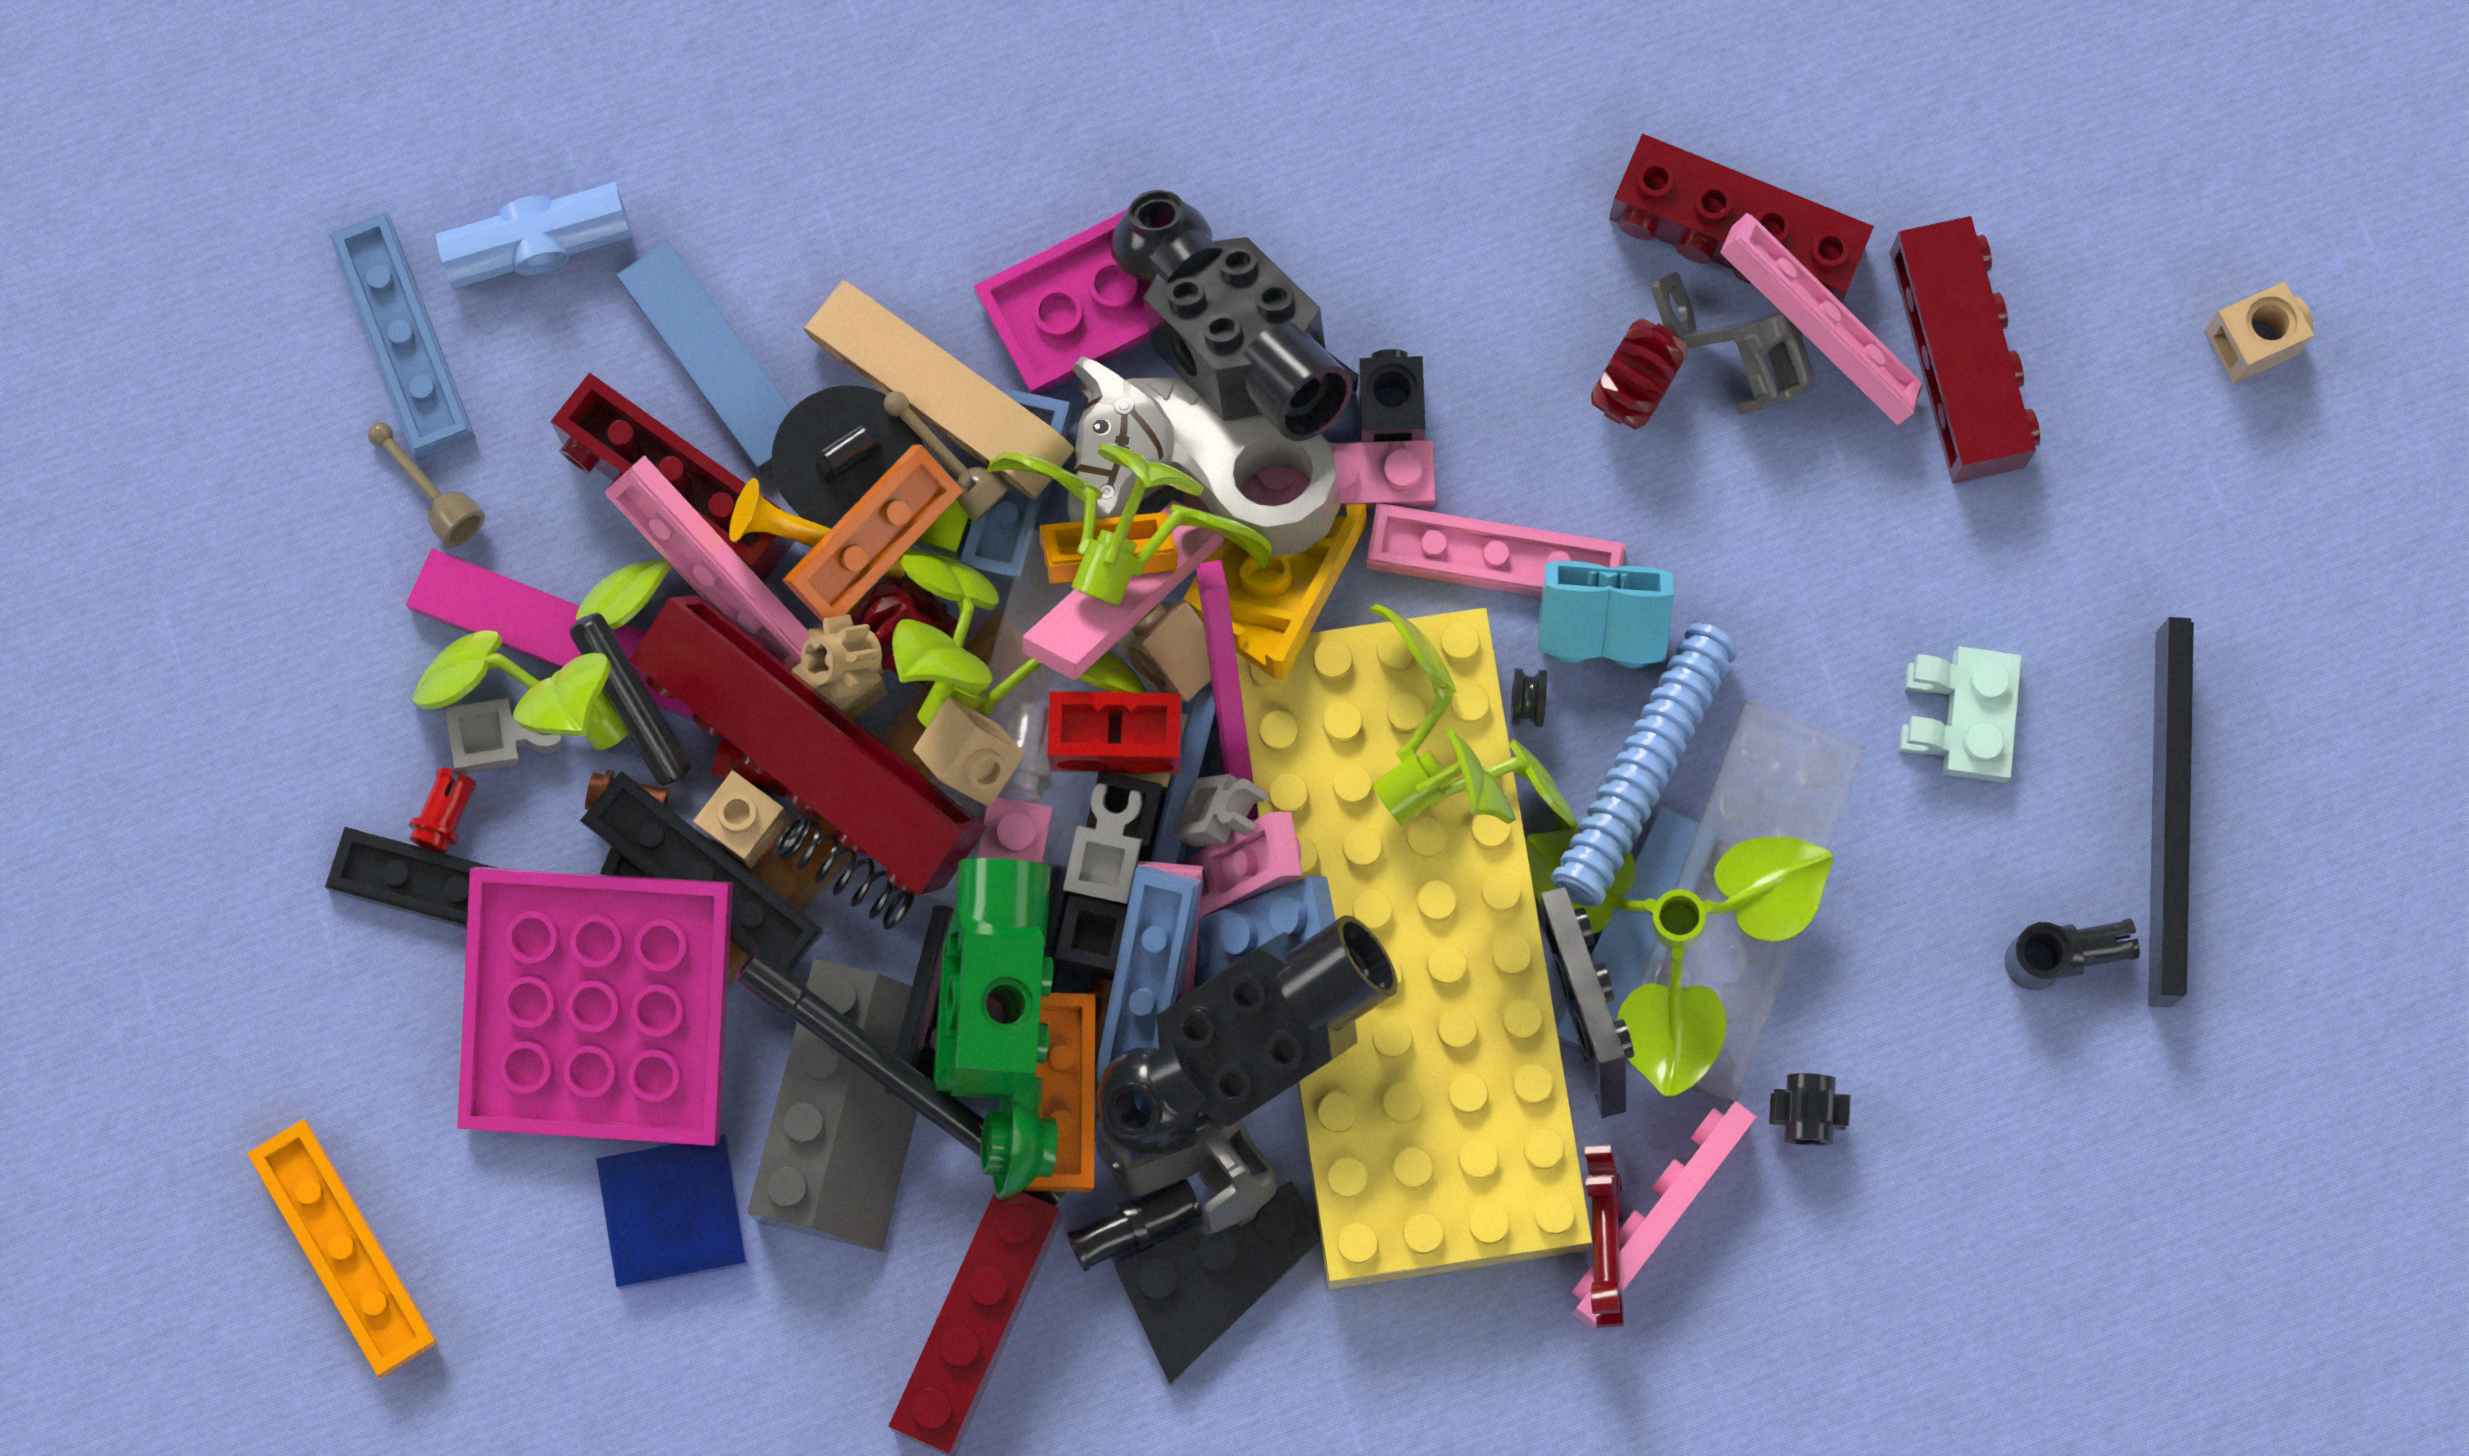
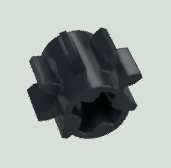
[1769,1073,1851,1146]

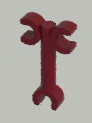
[1585,1145,1624,1328]

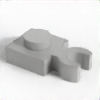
[444,698,562,775]
[1173,774,1269,847]
[1063,783,1143,904]

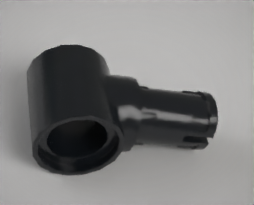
[2005,918,2140,990]

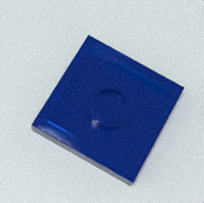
[596,1134,748,1290]

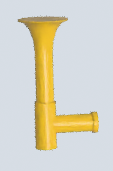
[729,478,905,616]

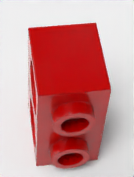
[1047,691,1183,774]

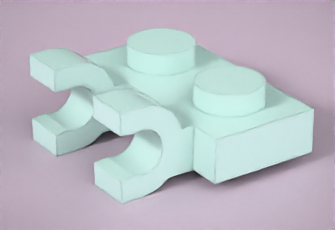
[1899,646,2022,783]

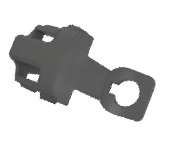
[1651,272,1814,415]
[1094,1114,1277,1233]

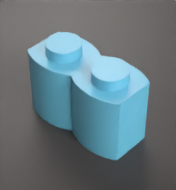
[1538,561,1674,668]

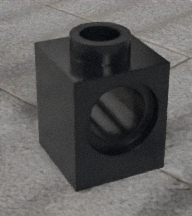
[1358,349,1426,442]

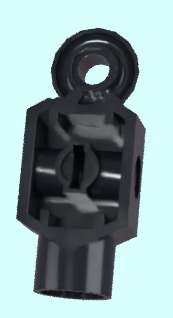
[1111,190,1353,441]
[1097,915,1398,1154]

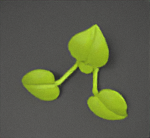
[986,443,1272,607]
[892,548,1148,728]
[410,558,672,751]
[1368,604,1578,831]
[1525,826,1833,1097]

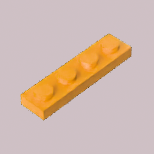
[247,1119,439,1378]

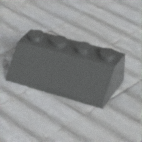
[747,958,918,1252]

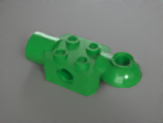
[934,858,1058,1199]

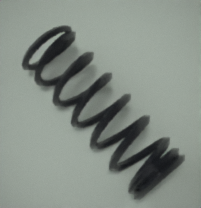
[774,813,915,930]

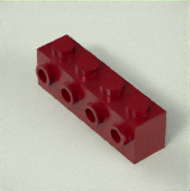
[1609,133,1874,303]
[550,372,795,582]

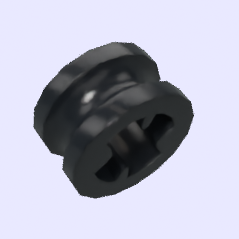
[1510,668,1547,727]

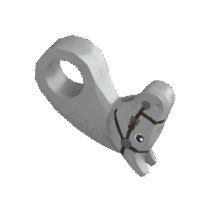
[1068,356,1341,557]

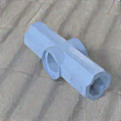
[435,182,632,289]

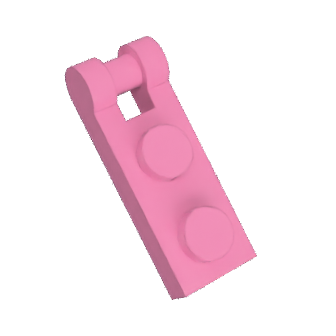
[1182,812,1303,919]

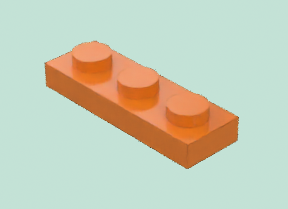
[782,445,964,623]
[1025,993,1095,1193]

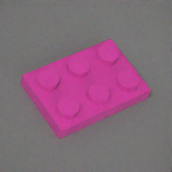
[974,209,1153,395]

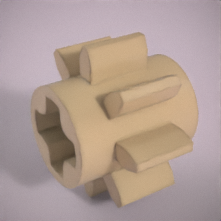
[801,615,882,698]

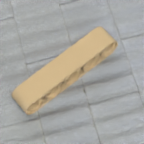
[803,280,1075,500]

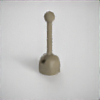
[884,391,1012,523]
[368,422,485,548]

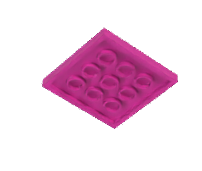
[457,867,733,1146]

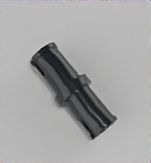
[1067,1178,1203,1272]

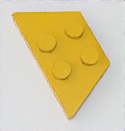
[1183,503,1367,681]

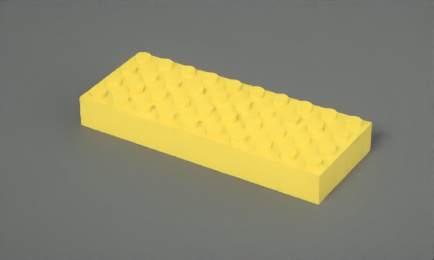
[1236,608,1592,1290]

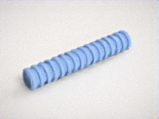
[1551,623,1739,906]

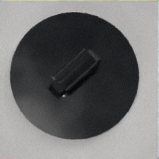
[772,385,924,529]

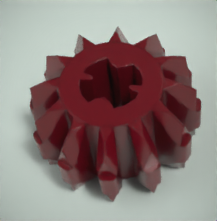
[1591,318,1687,430]
[852,576,958,684]

